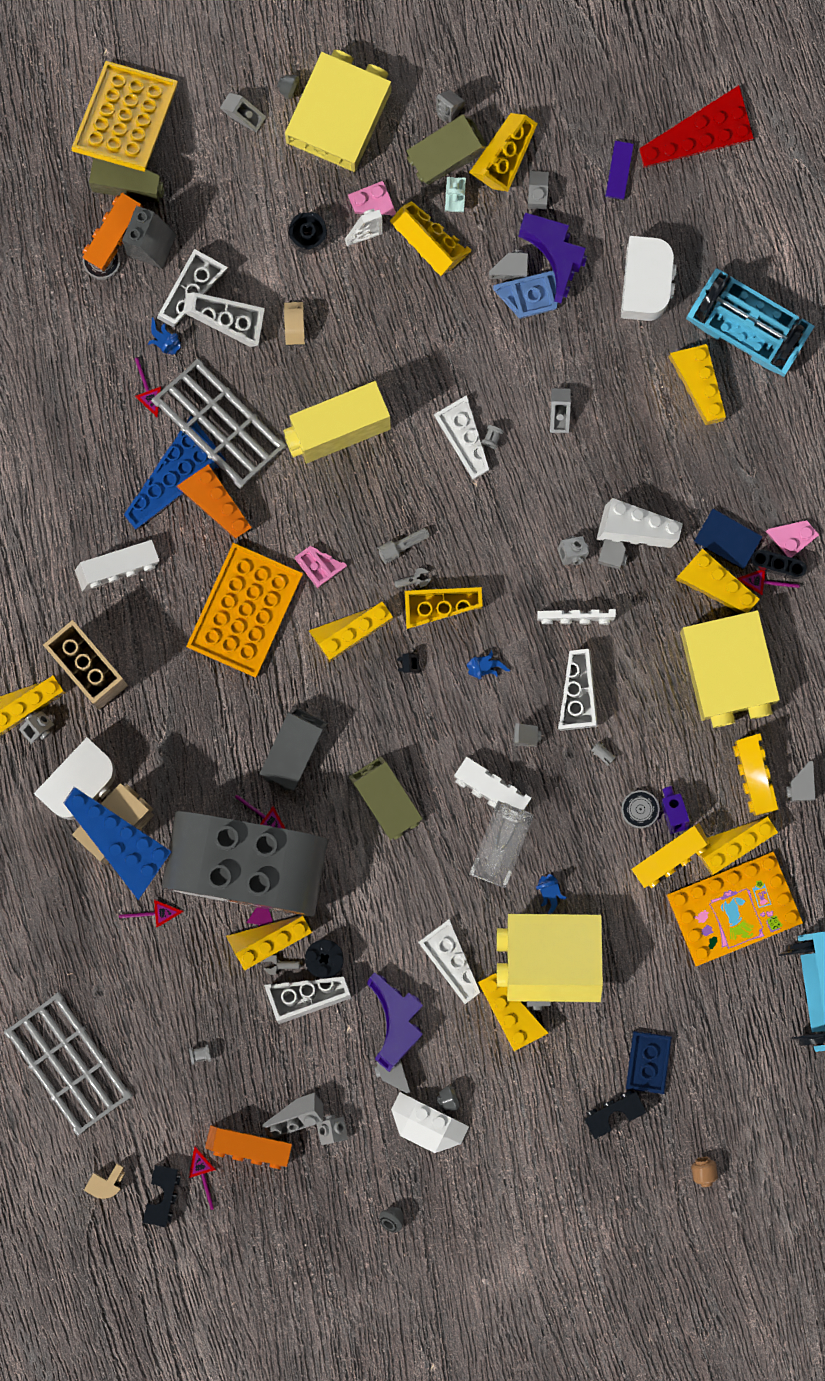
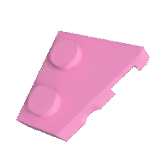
[348,181,396,217]
[766,520,819,558]
[294,546,347,588]

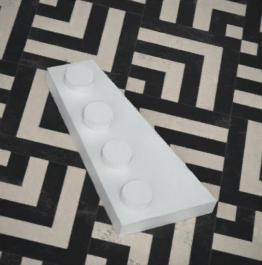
[344,209,383,246]
[434,395,489,480]
[537,609,616,625]
[418,919,480,1004]

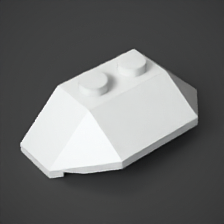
[391,1092,469,1153]

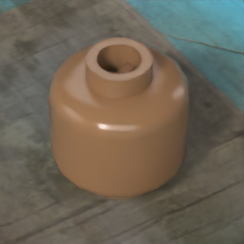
[691,1157,718,1187]

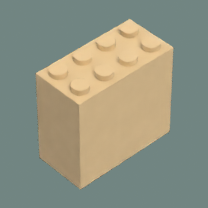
[43,620,128,710]
[72,783,154,865]

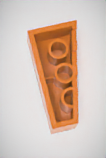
[82,193,144,271]
[176,465,252,539]
[205,1125,292,1169]

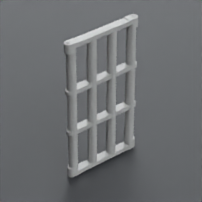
[151,358,287,489]
[3,992,133,1136]

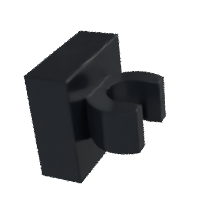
[397,653,420,674]

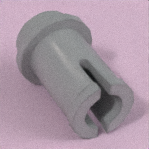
[591,742,616,766]

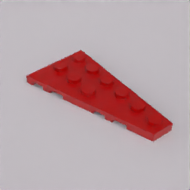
[639,85,754,168]

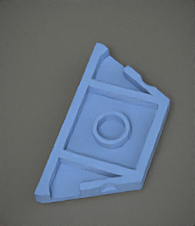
[493,271,558,319]

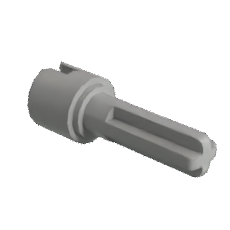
[377,528,430,564]

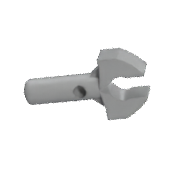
[394,568,431,588]
[263,955,301,975]

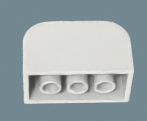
[621,236,676,321]
[34,737,116,820]

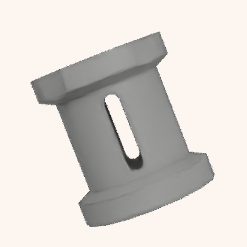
[481,425,504,449]
[189,1045,211,1065]

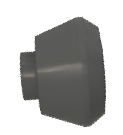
[277,75,300,99]
[436,1085,460,1111]
[379,1207,404,1232]

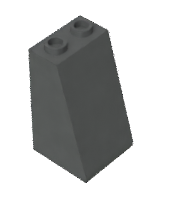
[122,205,177,269]
[260,707,328,791]

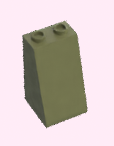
[406,114,488,185]
[89,158,165,203]
[349,756,422,840]

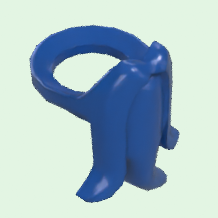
[148,317,181,355]
[466,650,510,680]
[536,874,567,914]

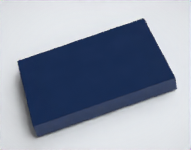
[694,509,763,570]
[625,1031,672,1094]

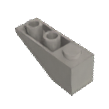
[436,90,465,122]
[262,1093,324,1139]

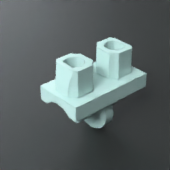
[445,177,466,212]

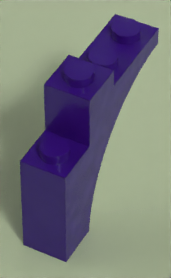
[518,212,587,303]
[367,972,423,1072]

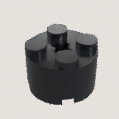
[289,212,327,255]
[305,939,344,979]

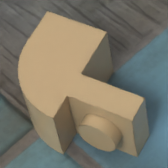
[284,302,305,345]
[84,1163,125,1199]

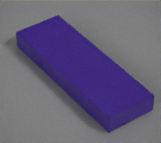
[605,141,634,200]

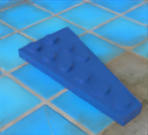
[124,416,226,530]
[63,787,172,900]

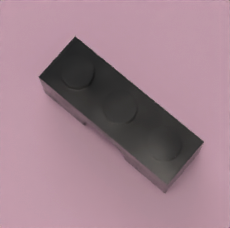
[583,1090,647,1139]
[143,1164,181,1228]

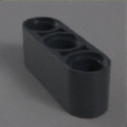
[751,550,807,580]

